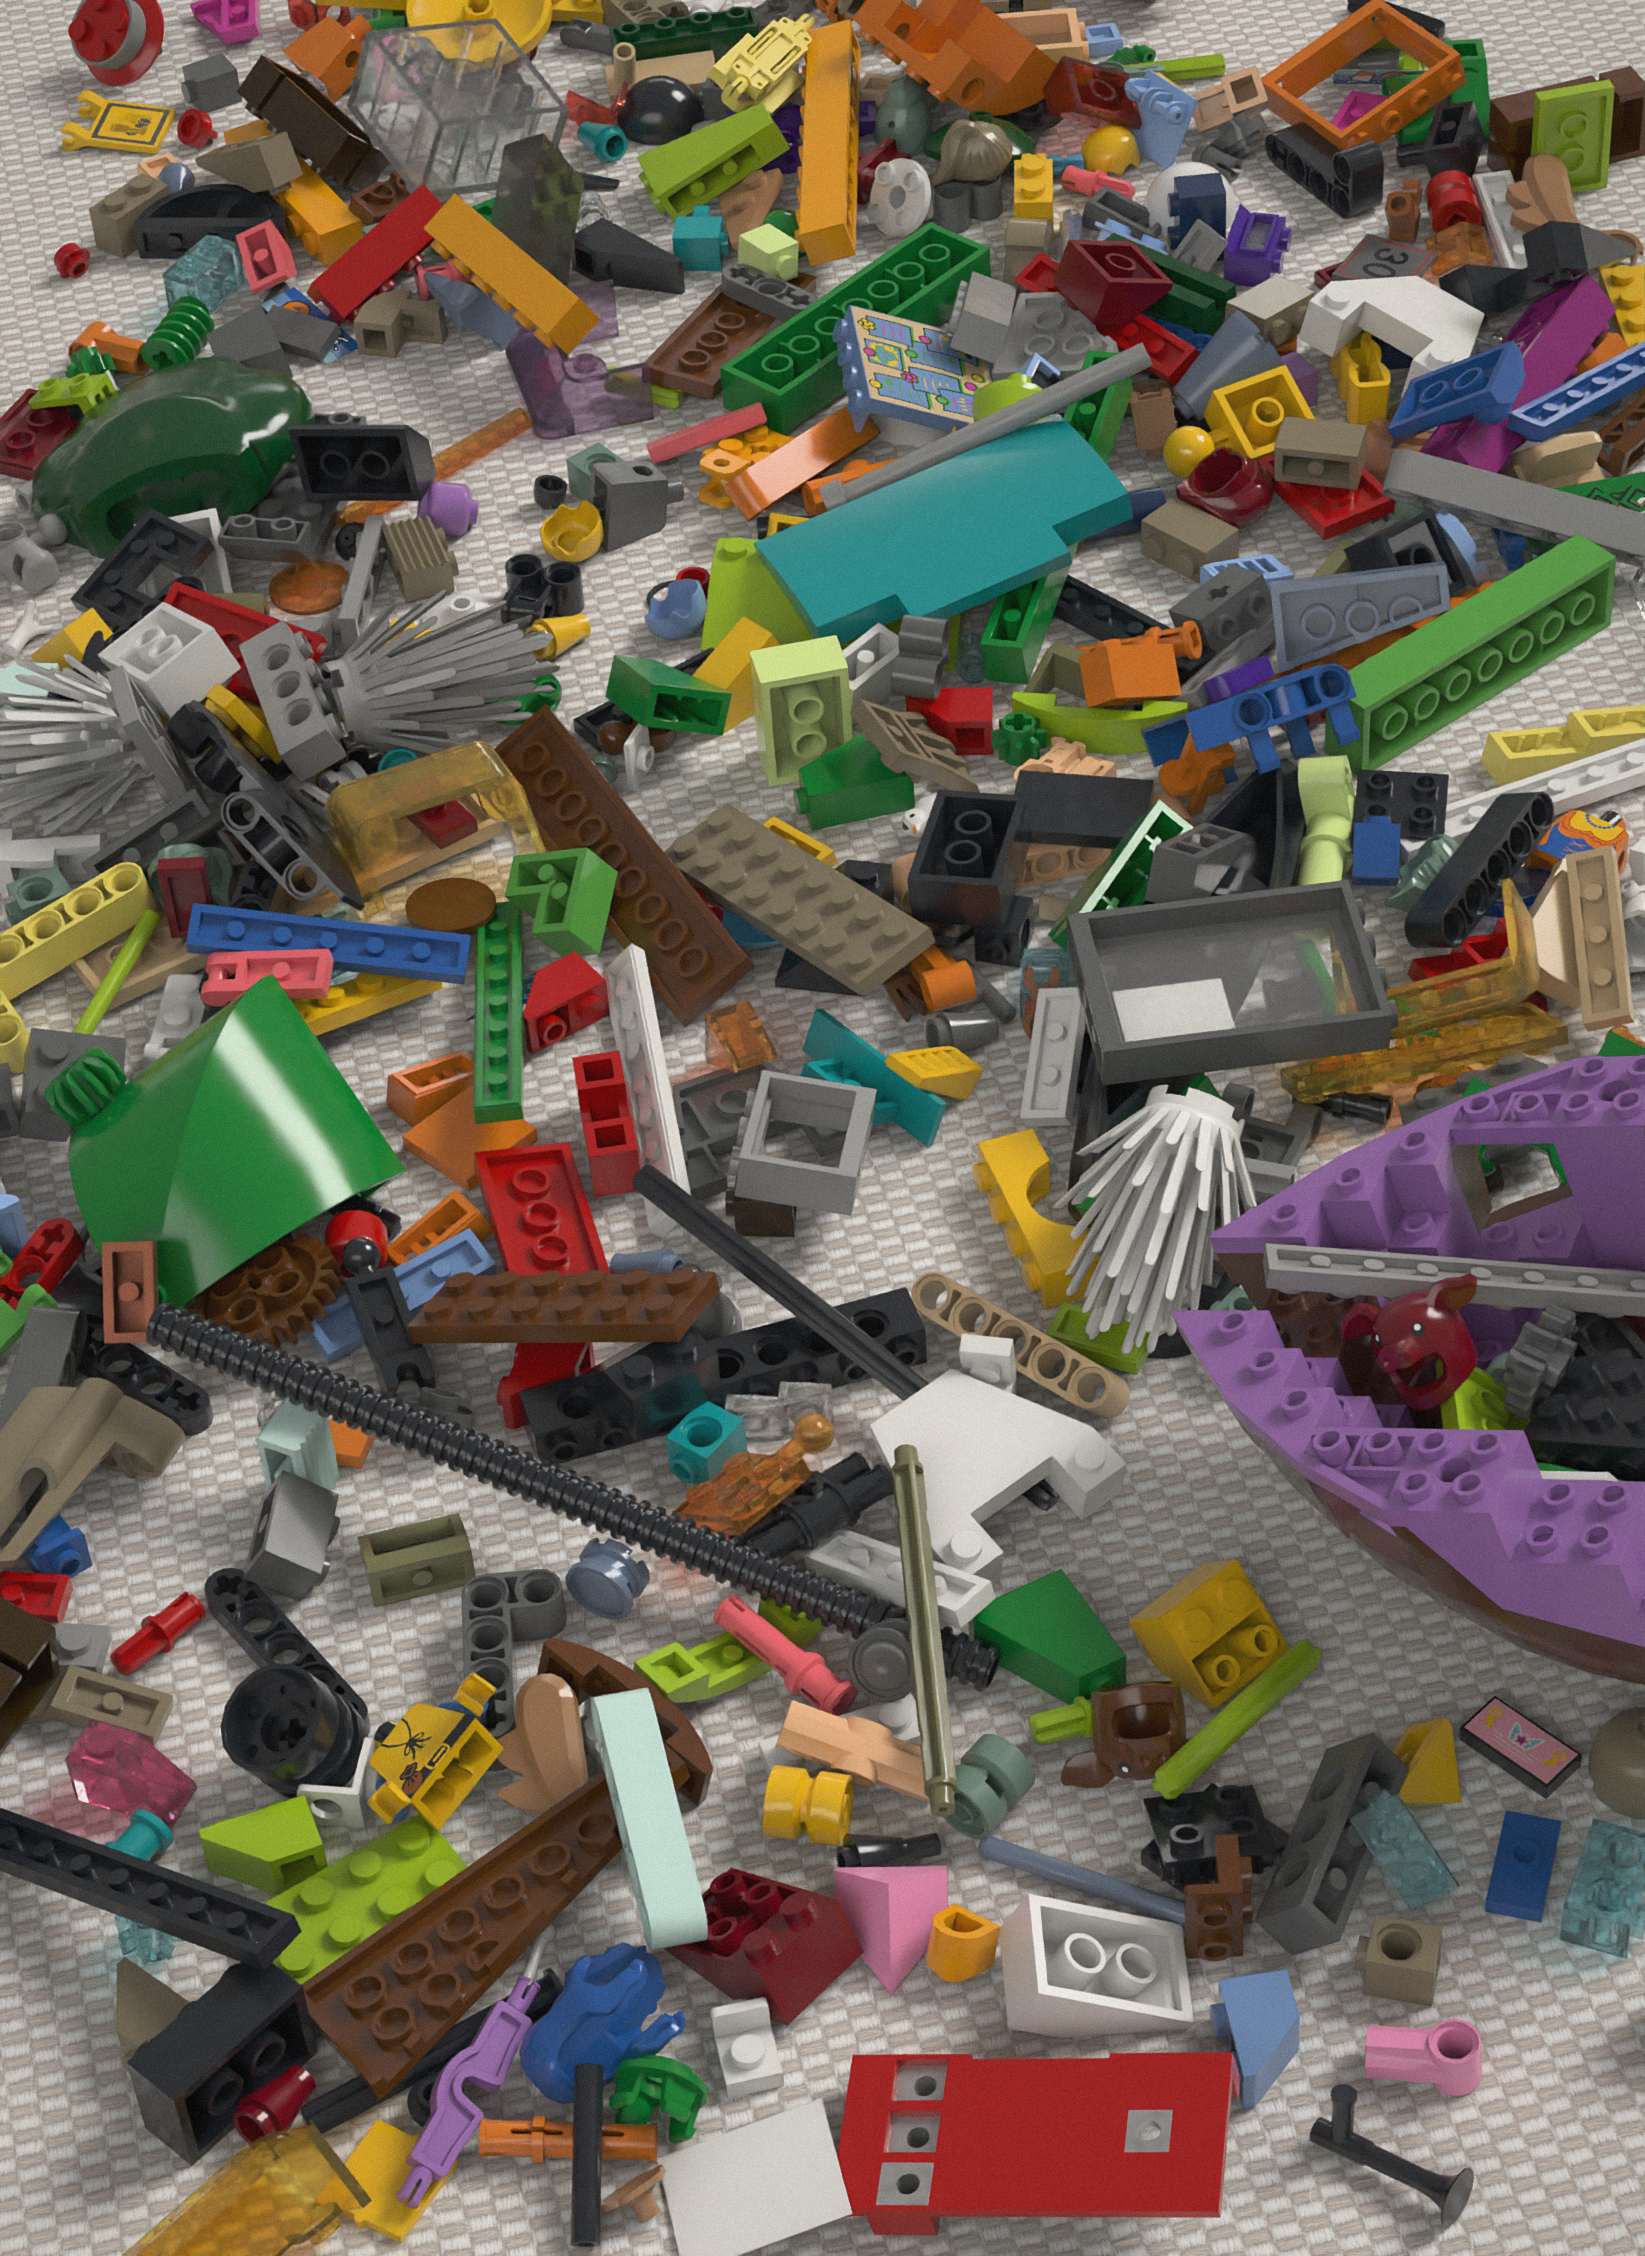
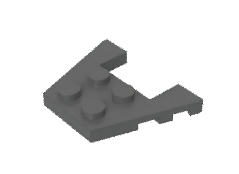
[672,1056,847,1201]

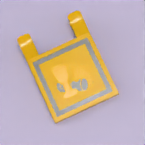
[61,90,177,155]

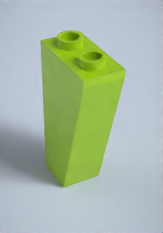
[637,103,790,223]

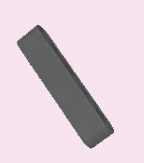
[0,1306,88,1522]

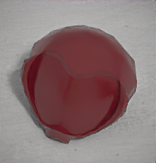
[1176,447,1275,529]

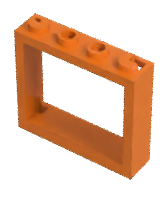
[1261,0,1467,151]

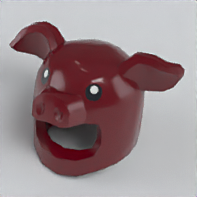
[1340,1274,1479,1410]

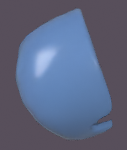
[644,579,707,640]

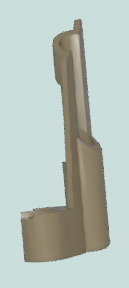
[0,1378,186,1573]

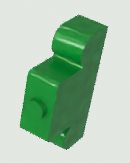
[1048,799,1194,959]

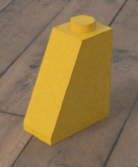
[692,616,780,734]

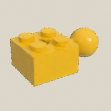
[1163,364,1316,479]

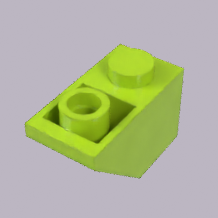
[198,1794,328,1895]

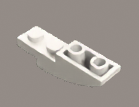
[0,829,104,893]

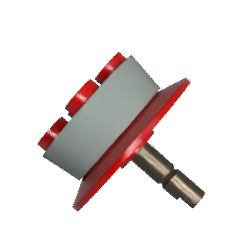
[68,0,164,87]

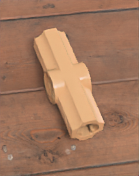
[775,1700,930,1803]

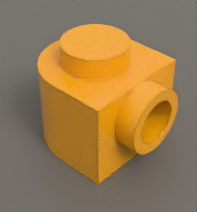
[926,1903,1000,1983]

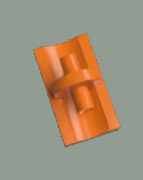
[1158,732,1236,815]

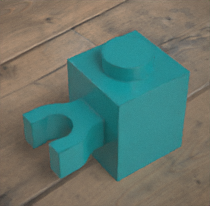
[672,205,731,271]

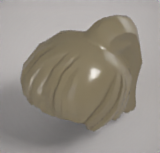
[929,119,1013,187]

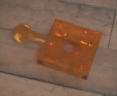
[672,1414,834,1536]

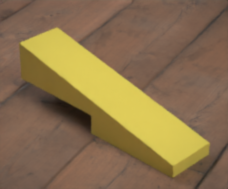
[1480,705,1645,787]

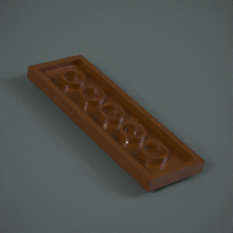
[641,272,817,400]
[407,1269,720,1344]

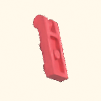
[200,949,334,1006]

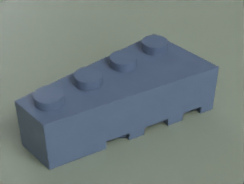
[1269,561,1451,673]

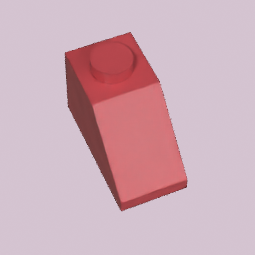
[236,219,297,295]

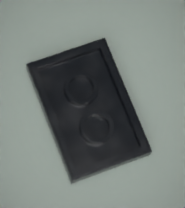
[1014,770,1154,849]

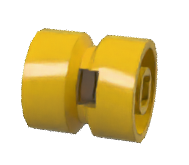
[763,1764,854,1847]

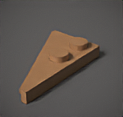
[718,168,785,252]

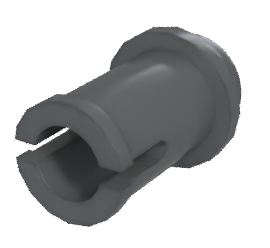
[1192,142,1243,182]

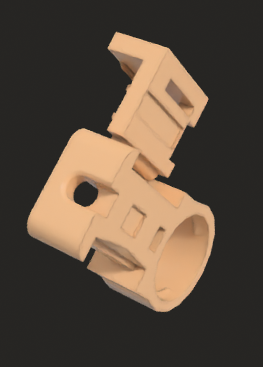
[1014,737,1117,788]

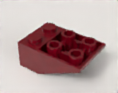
[663,1867,864,2026]

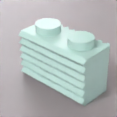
[255,1397,340,1490]

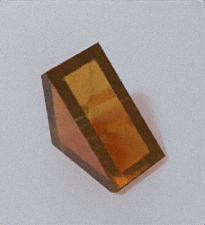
[705,1000,778,1073]

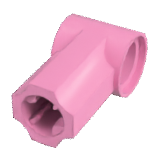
[1365,2019,1482,2097]

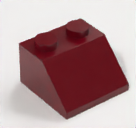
[1053,240,1174,327]

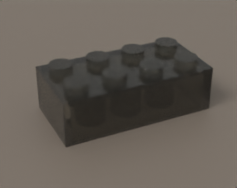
[491,133,584,287]

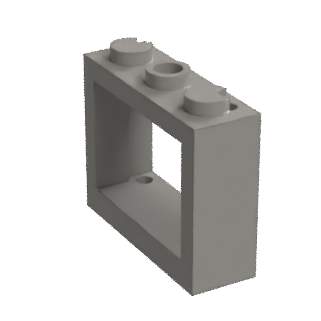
[728,1070,877,1216]

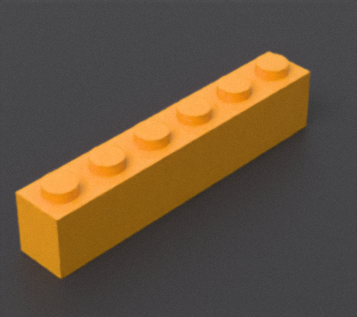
[224,119,363,267]
[423,193,601,355]

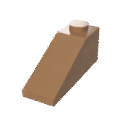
[1129,379,1176,456]

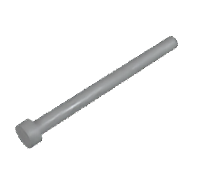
[819,342,1153,511]

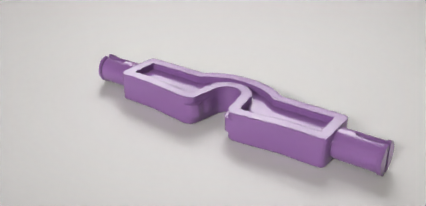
[395,1976,540,2209]

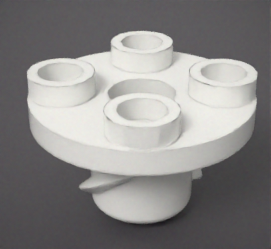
[867,158,936,237]

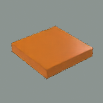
[402,1085,538,1191]

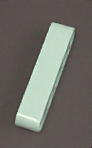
[591,1688,708,1951]

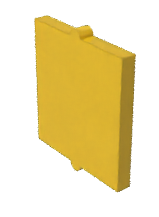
[320,2119,459,2243]

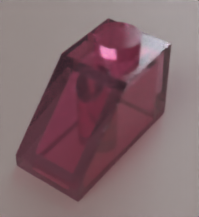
[65,1719,197,1830]

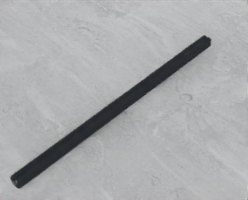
[633,1164,1060,1511]

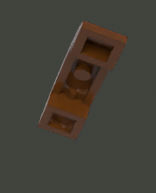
[537,1638,713,1806]

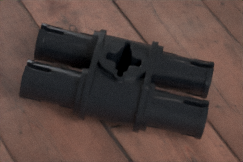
[725,1451,894,1560]

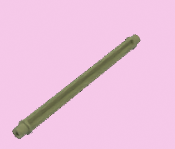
[892,1444,958,1817]

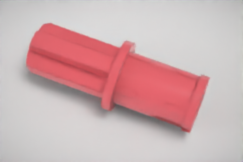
[1062,165,1135,200]

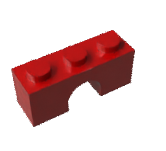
[572,1050,640,1198]

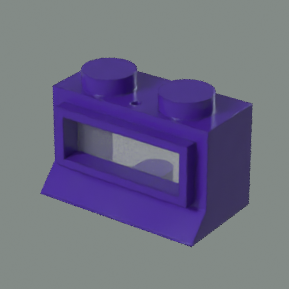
[1224,204,1292,287]

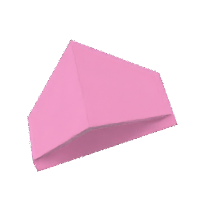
[834,1866,948,1995]

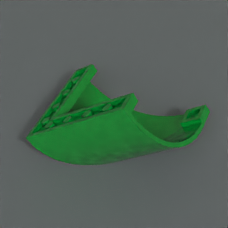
[68,974,407,1310]

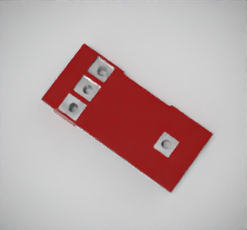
[837,2052,1241,2235]

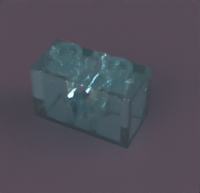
[162,234,245,315]

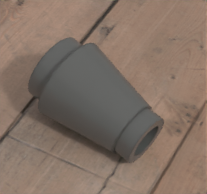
[926,1012,999,1053]

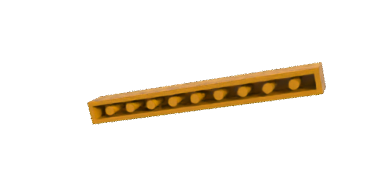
[794,19,861,266]

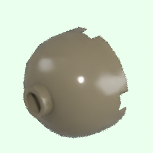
[1588,1707,1645,1820]

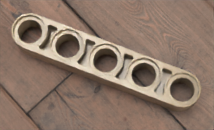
[911,1272,1130,1419]

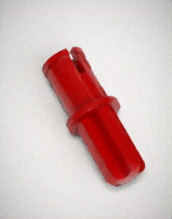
[110,1592,206,1676]

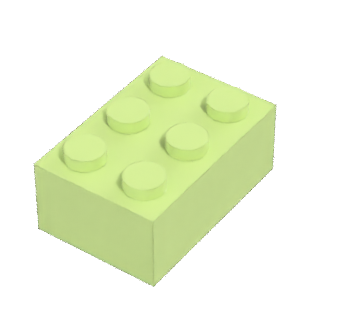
[749,635,853,787]

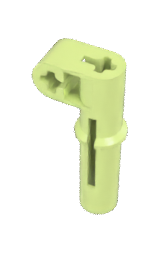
[1292,755,1356,946]

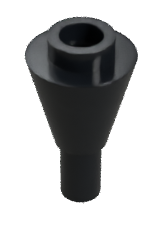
[836,1833,941,1867]

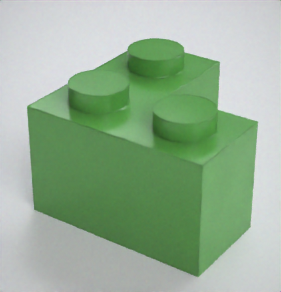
[505,847,618,957]

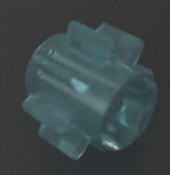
[114,1915,184,1965]

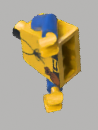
[367,1672,504,1831]

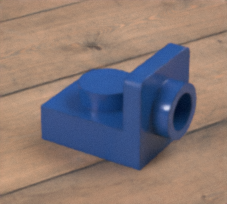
[22,1515,93,1579]

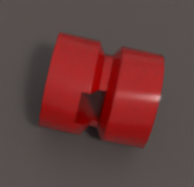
[1424,170,1482,243]

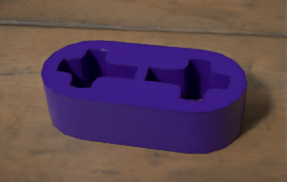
[1202,655,1275,703]

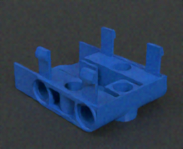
[1141,663,1361,785]

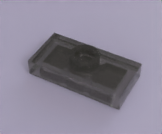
[753,0,817,33]

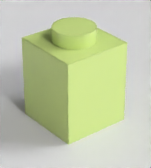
[738,223,799,281]

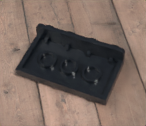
[1524,1355,1645,1482]

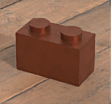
[102,1241,159,1343]

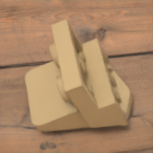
[1500,431,1605,488]

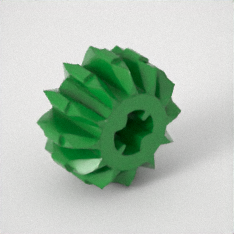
[43,1047,127,1126]

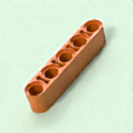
[723,405,881,522]

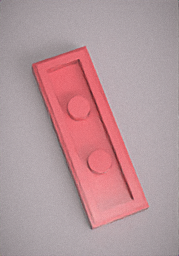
[646,401,767,464]

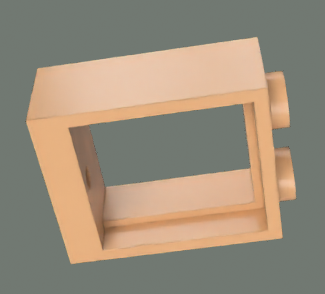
[997,8,1090,72]

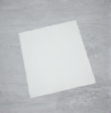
[657,2098,852,2256]

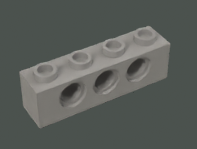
[239,620,346,782]

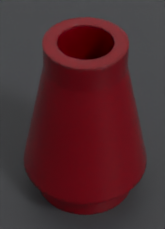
[233,2065,316,2149]

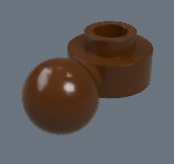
[597,720,677,756]

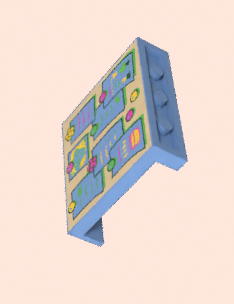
[833,305,994,433]

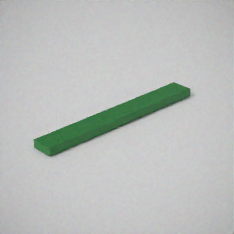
[473,901,524,1124]

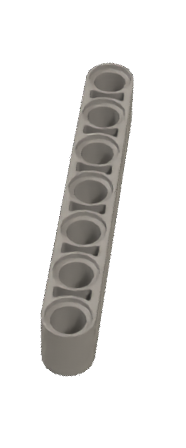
[1382,449,1645,569]

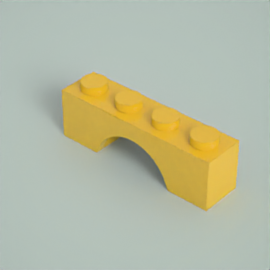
[972,1128,1100,1309]

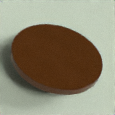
[405,878,497,934]

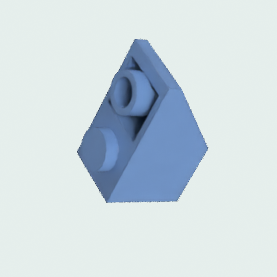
[1210,1969,1300,2110]

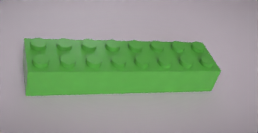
[1325,534,1616,775]

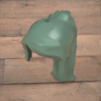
[874,74,940,158]

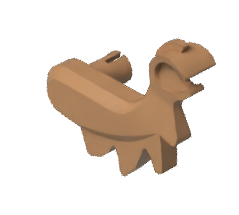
[1505,153,1644,267]
[497,1674,588,1815]

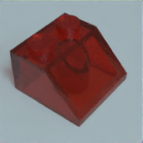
[1043,56,1142,130]

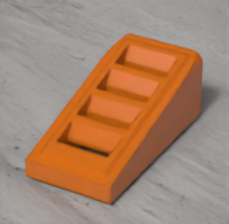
[386,1049,474,1126]
[387,1189,493,1267]

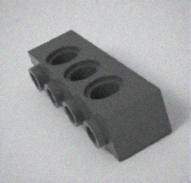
[1254,1733,1409,1956]

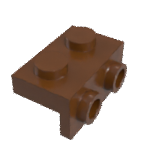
[1184,1834,1253,1961]

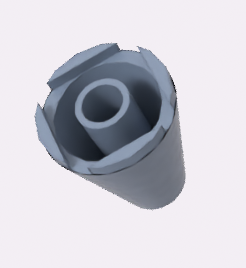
[1172,310,1285,421]

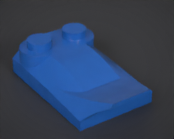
[1387,340,1526,448]

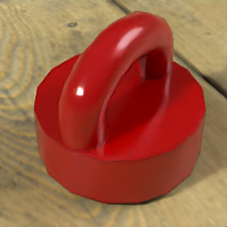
[177,109,218,148]

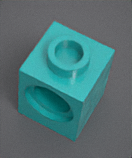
[666,1401,748,1493]

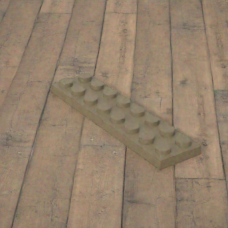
[665,803,936,997]

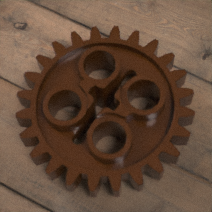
[187,1233,342,1352]

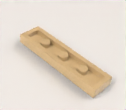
[1566,845,1635,1031]

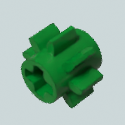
[65,346,117,378]
[991,712,1047,767]

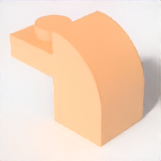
[1191,65,1270,134]

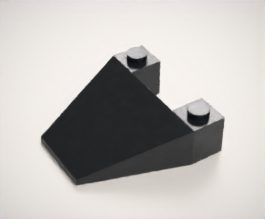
[1438,221,1636,328]

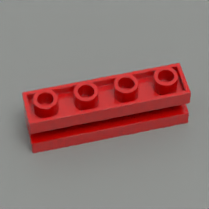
[306,184,444,327]

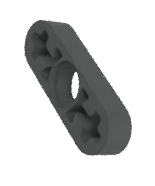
[721,264,818,322]

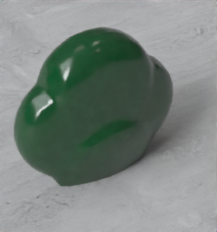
[31,356,315,559]

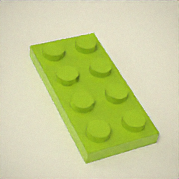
[263,1814,467,1985]

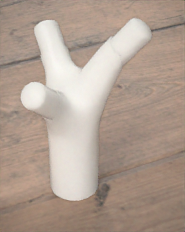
[3,600,52,657]

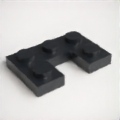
[70,508,215,631]

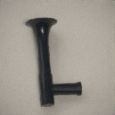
[1310,2084,1474,2227]

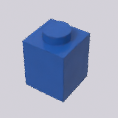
[1352,816,1401,886]

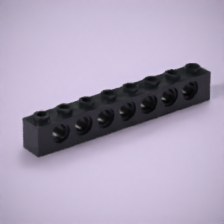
[519,1287,927,1466]

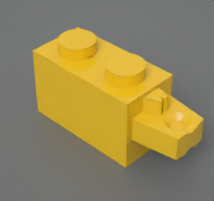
[1014,153,1054,241]

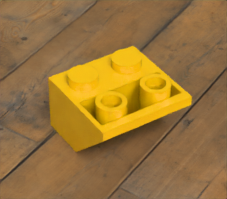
[1128,1559,1290,1710]

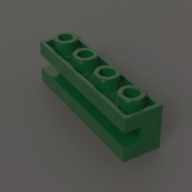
[609,6,759,64]
[1103,233,1237,337]

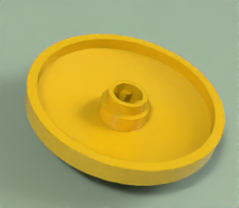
[406,0,552,70]

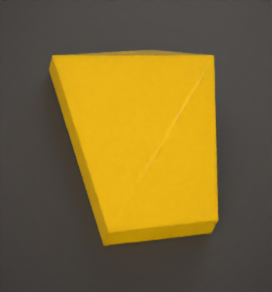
[1392,1717,1462,1809]

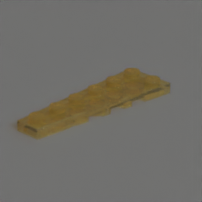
[1280,1001,1569,1103]

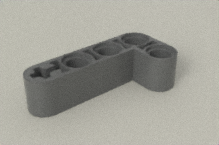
[461,1569,567,1772]

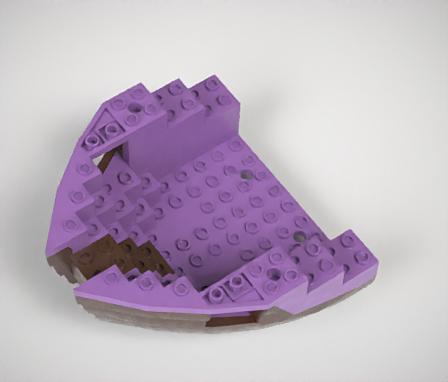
[1171,1055,1645,1685]

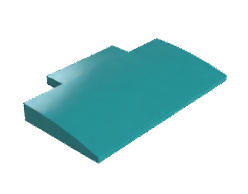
[754,413,1133,645]

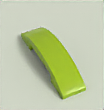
[1012,692,1188,754]
[633,1599,825,1702]

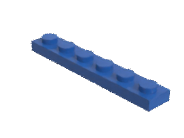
[1507,341,1645,442]
[186,903,471,985]

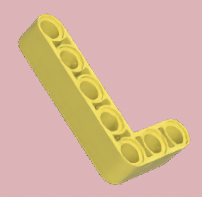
[0,862,157,1074]

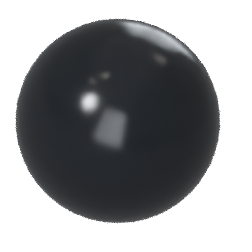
[616,75,705,145]

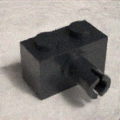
[1396,101,1485,180]

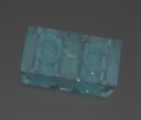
[1560,1818,1645,1959]

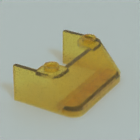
[326,741,546,920]
[1329,878,1540,1040]
[121,2125,372,2256]

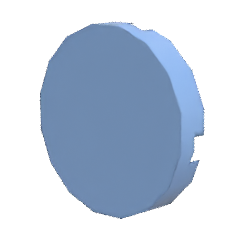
[1435,508,1490,587]

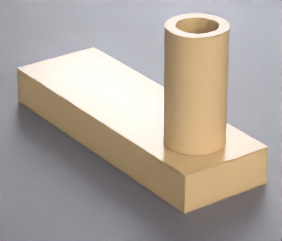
[604,42,715,104]

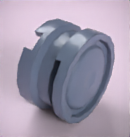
[565,1538,650,1620]

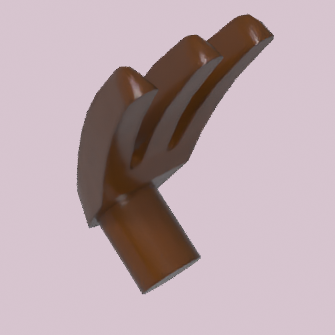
[882,969,928,1023]

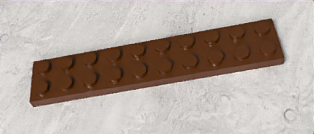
[480,704,756,1027]

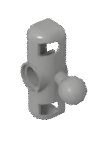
[0,513,68,592]

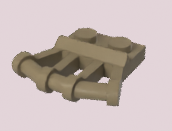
[850,699,980,792]

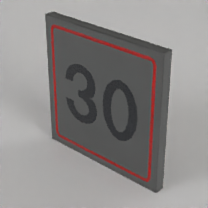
[1332,233,1439,281]

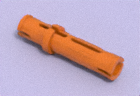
[479,2115,658,2163]

